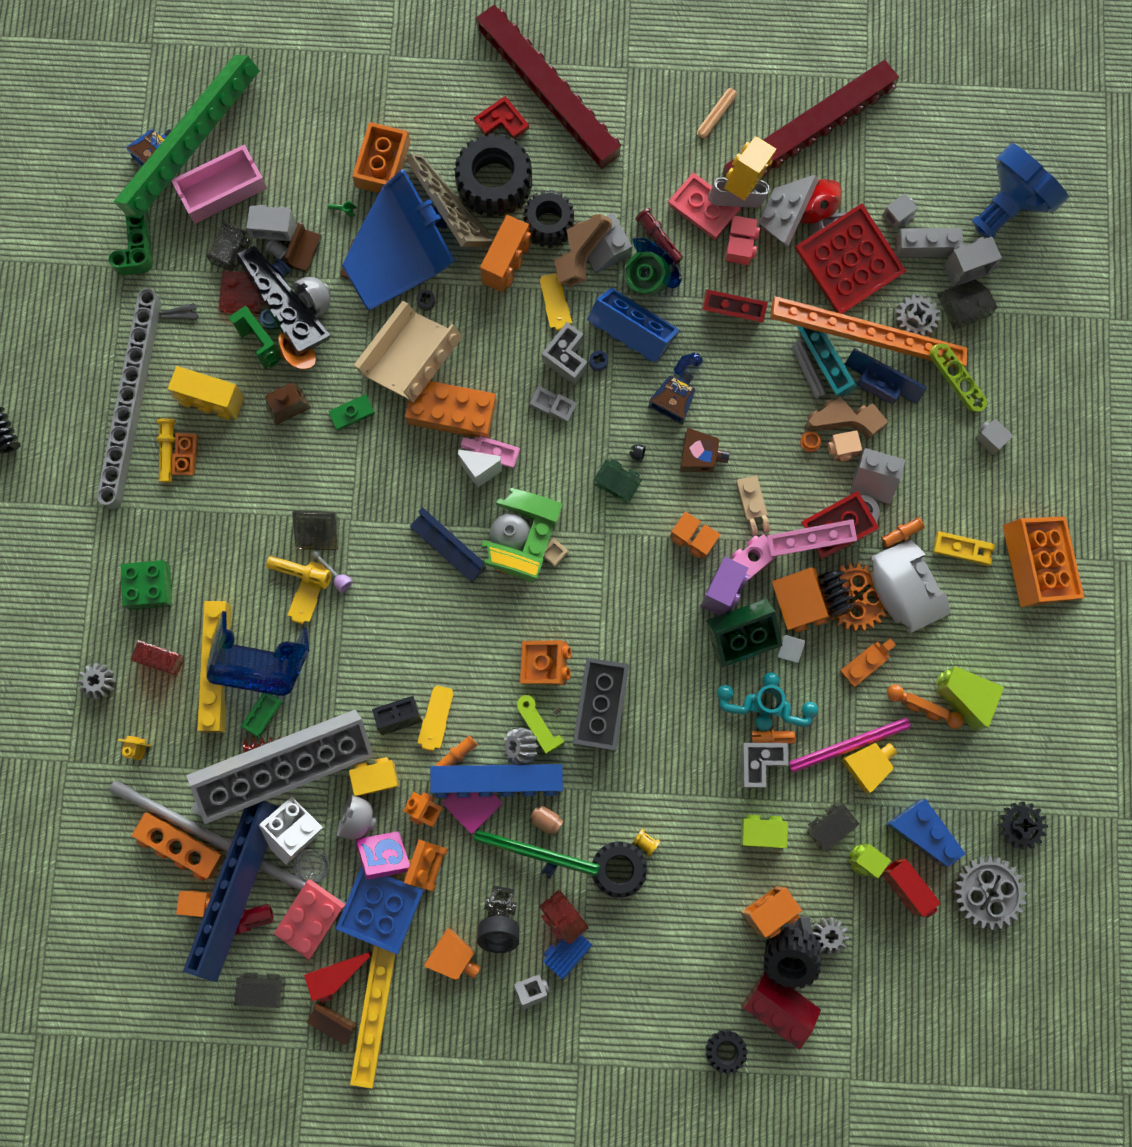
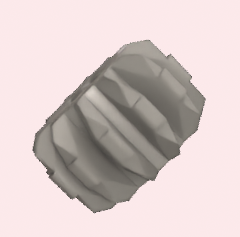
[77,663,117,700]
[503,728,538,765]
[812,917,849,956]

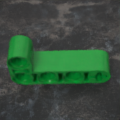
[108,210,153,275]

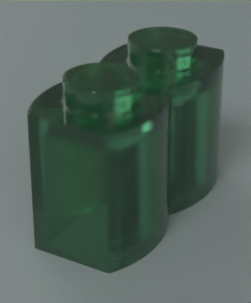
[593,459,642,504]

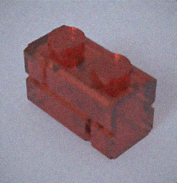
[131,640,184,677]
[540,890,589,944]

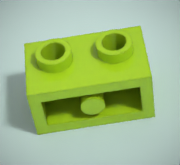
[848,844,891,879]

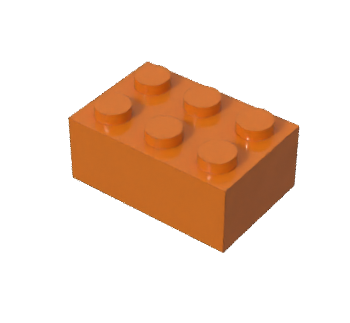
[352,122,410,193]
[480,215,532,293]
[741,886,802,938]

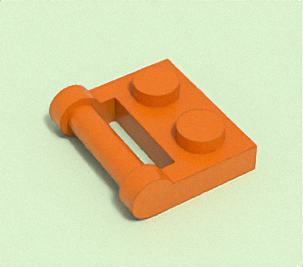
[404,840,448,891]

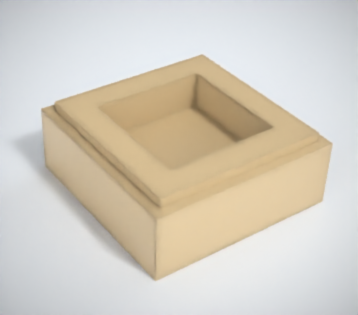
[543,537,569,568]

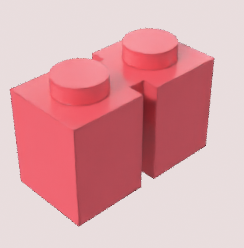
[725,215,760,265]

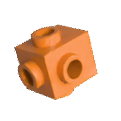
[403,792,443,827]

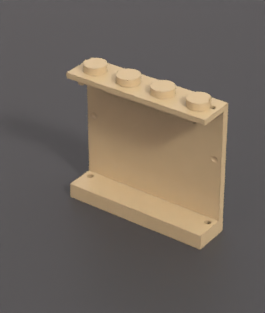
[354,301,463,402]

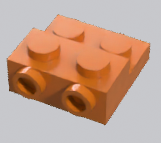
[520,640,572,685]

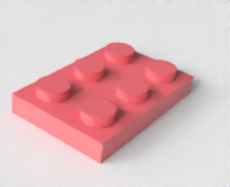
[668,172,741,240]
[273,879,345,959]

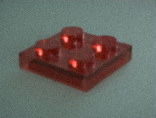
[218,271,262,315]

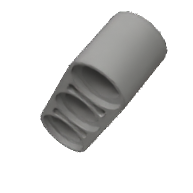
[708,178,769,208]

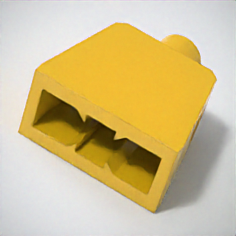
[841,743,897,794]

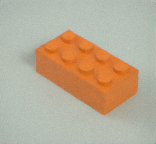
[405,381,497,438]

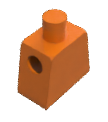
[424,928,481,980]

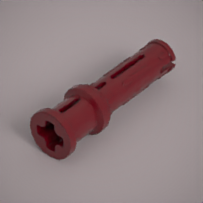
[635,208,684,265]

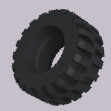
[454,134,532,217]

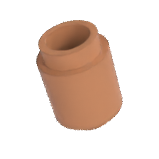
[530,805,563,836]

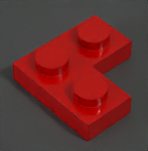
[473,96,529,139]

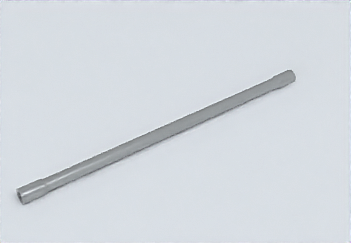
[109,780,346,914]

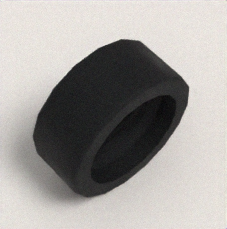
[477,916,520,953]

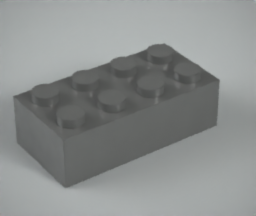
[572,657,629,752]

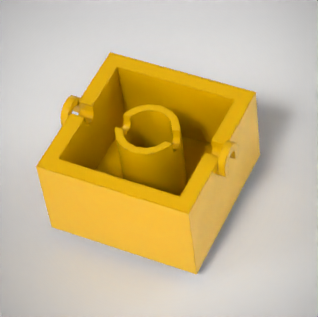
[724,136,776,201]

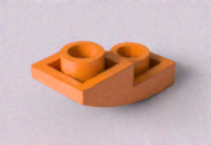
[172,433,198,475]

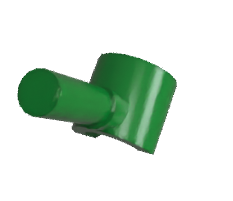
[328,201,357,217]

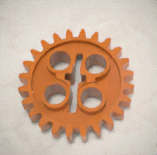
[823,563,887,632]

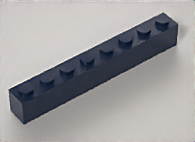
[183,800,279,982]

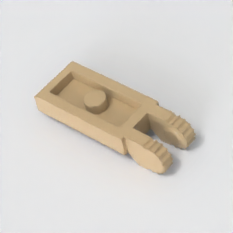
[736,475,770,536]

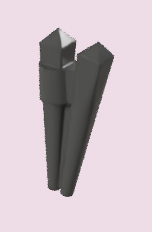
[159,303,199,319]

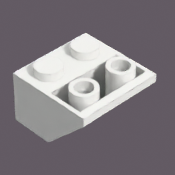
[259,797,323,865]

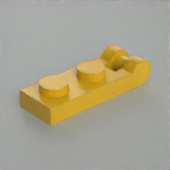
[933,531,995,566]

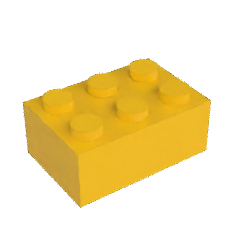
[167,366,245,420]

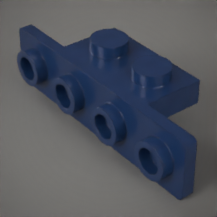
[845,348,927,405]

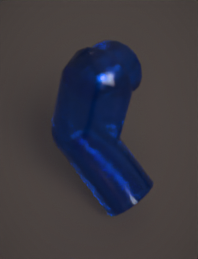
[673,352,703,376]

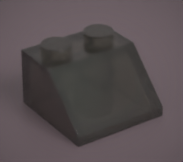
[937,279,997,330]

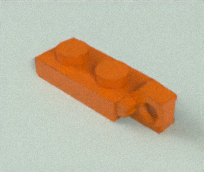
[840,638,896,687]

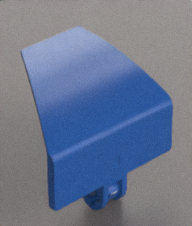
[342,169,455,310]

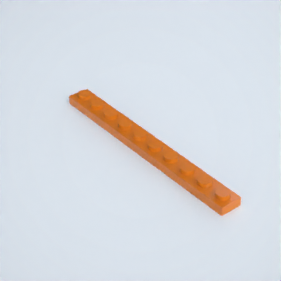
[770,296,967,367]

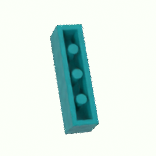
[796,325,858,397]

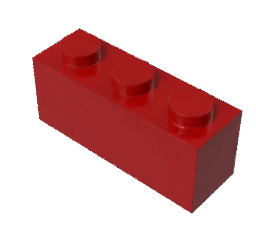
[701,289,768,323]

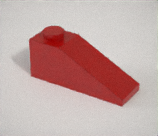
[304,951,372,1003]

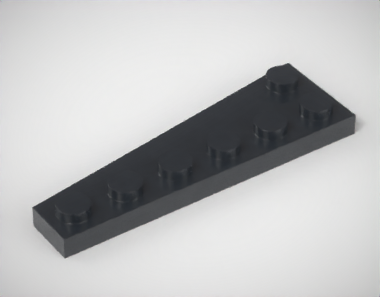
[237,246,331,356]

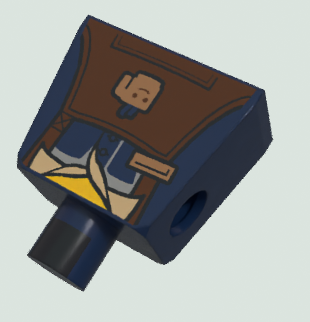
[648,371,695,425]

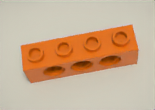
[131,812,226,881]

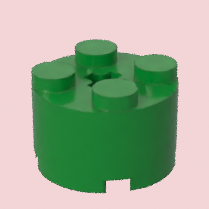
[625,252,671,296]

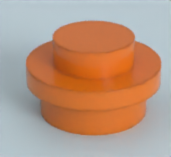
[800,431,821,452]

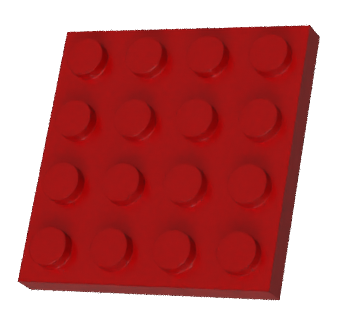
[794,203,906,314]

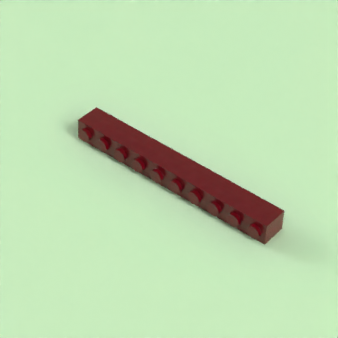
[476,4,621,170]
[722,59,899,179]

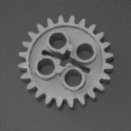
[953,856,1027,930]

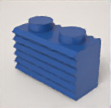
[543,926,593,980]

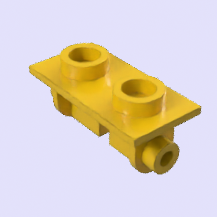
[118,736,152,761]

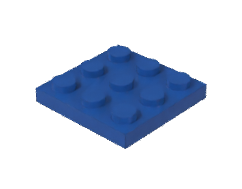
[336,866,424,955]

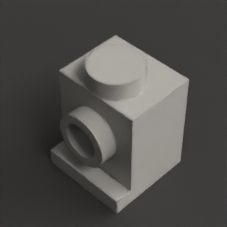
[514,974,550,1011]

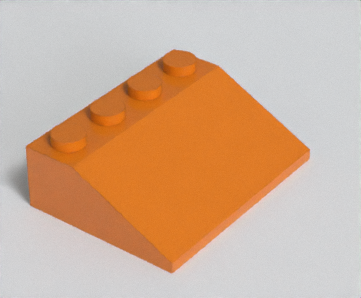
[1002,517,1084,607]

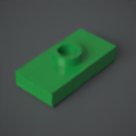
[328,394,375,431]
[240,690,283,739]

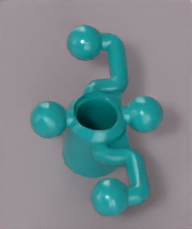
[717,672,818,731]

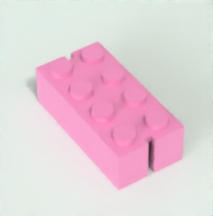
[171,144,267,224]

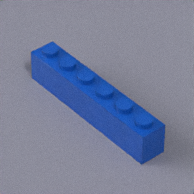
[430,764,563,798]

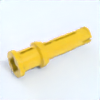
[156,418,176,483]
[266,555,332,589]

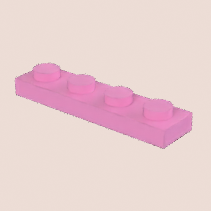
[768,519,857,557]

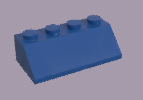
[587,287,680,363]

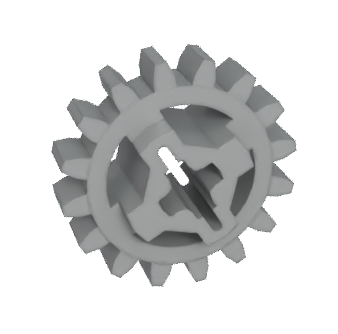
[894,294,941,336]

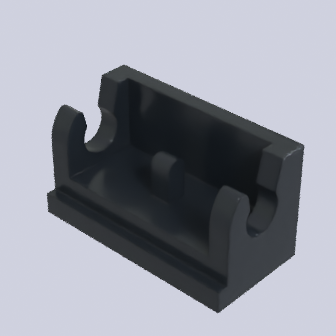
[372,696,423,735]

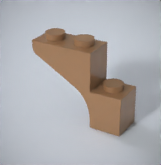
[555,214,612,287]
[805,396,888,440]

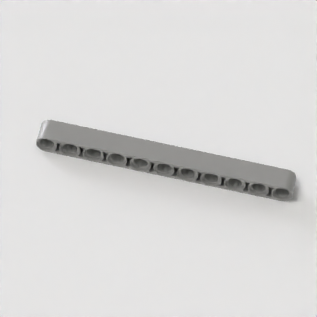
[97,288,161,510]

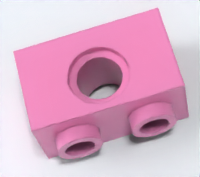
[731,534,778,583]

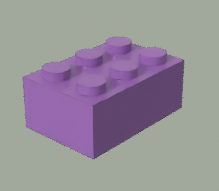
[700,557,750,615]

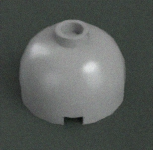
[291,277,330,318]
[490,513,530,551]
[337,795,376,840]

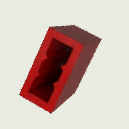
[881,859,941,918]

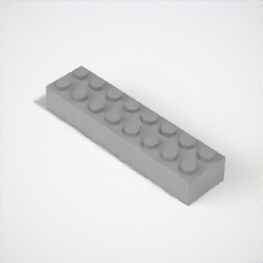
[186,710,374,824]

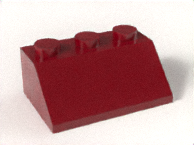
[741,971,821,1050]

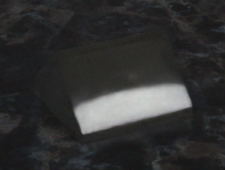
[292,511,340,550]

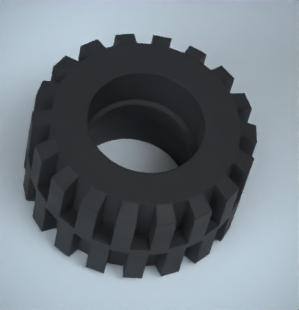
[523,190,574,248]
[592,841,648,898]
[764,927,821,989]

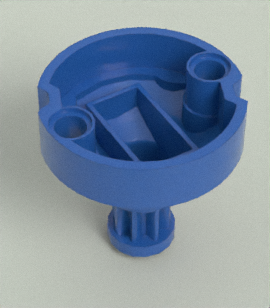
[972,143,1069,238]

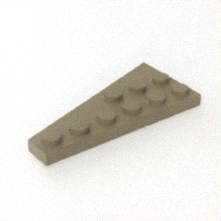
[406,153,494,247]

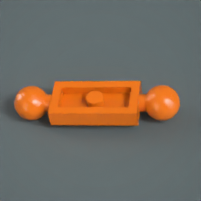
[887,684,964,729]

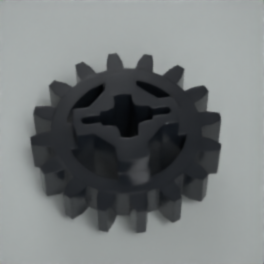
[997,802,1048,850]

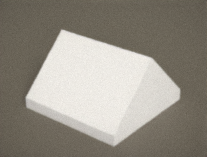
[458,450,502,487]

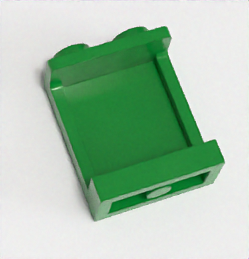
[228,306,282,369]

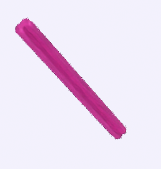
[789,718,911,773]

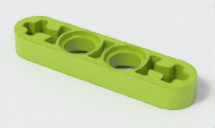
[930,343,987,412]

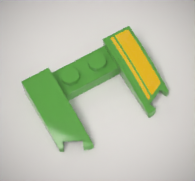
[481,488,562,583]

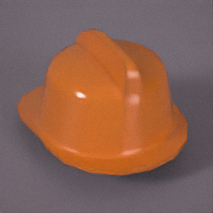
[278,331,316,369]

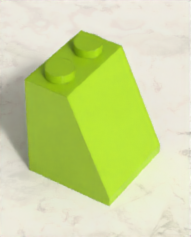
[936,666,1004,731]

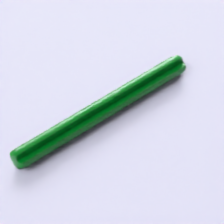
[474,830,600,876]

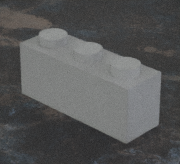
[895,228,963,258]

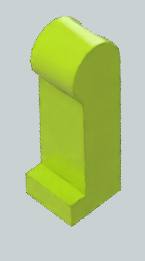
[517,695,565,756]

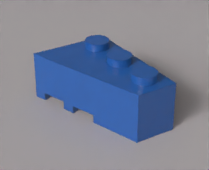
[885,799,966,867]

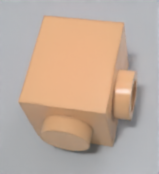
[827,430,862,462]

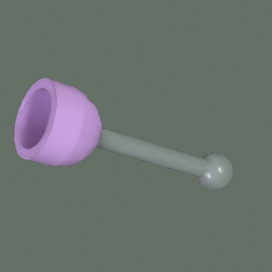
[312,551,353,593]

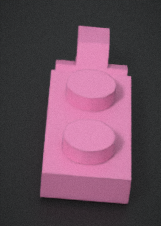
[461,436,520,469]

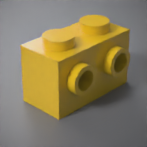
[349,757,400,796]

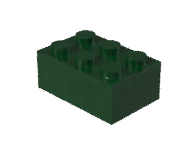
[706,599,783,667]

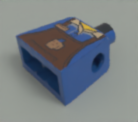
[126,129,172,166]

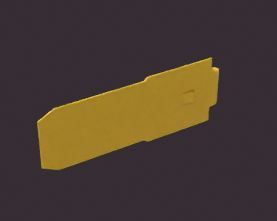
[540,273,572,331]
[288,561,327,625]
[417,685,453,752]

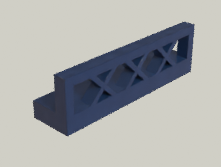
[410,507,486,583]

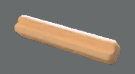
[697,88,737,139]

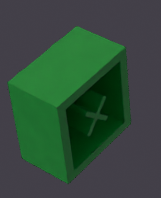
[121,560,172,610]

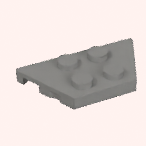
[758,175,818,247]

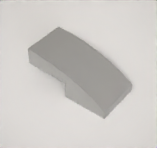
[529,386,577,422]

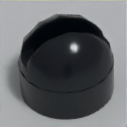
[629,444,646,462]

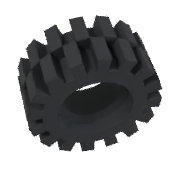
[705,1030,748,1074]

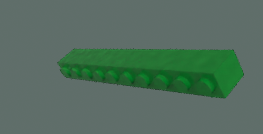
[113,55,260,218]

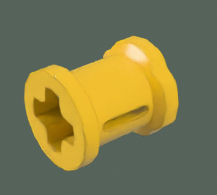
[632,828,660,857]

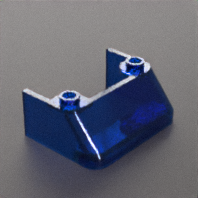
[206,611,309,696]

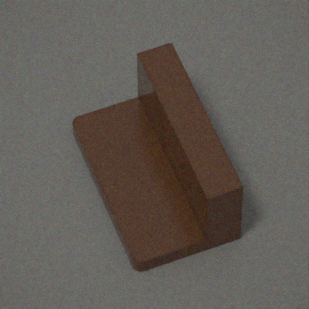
[284,222,322,273]
[306,1002,357,1045]

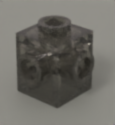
[484,885,517,918]

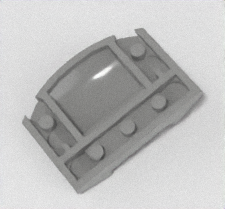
[870,540,950,633]

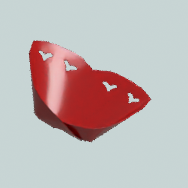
[800,179,842,224]

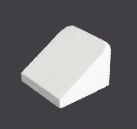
[777,635,805,663]

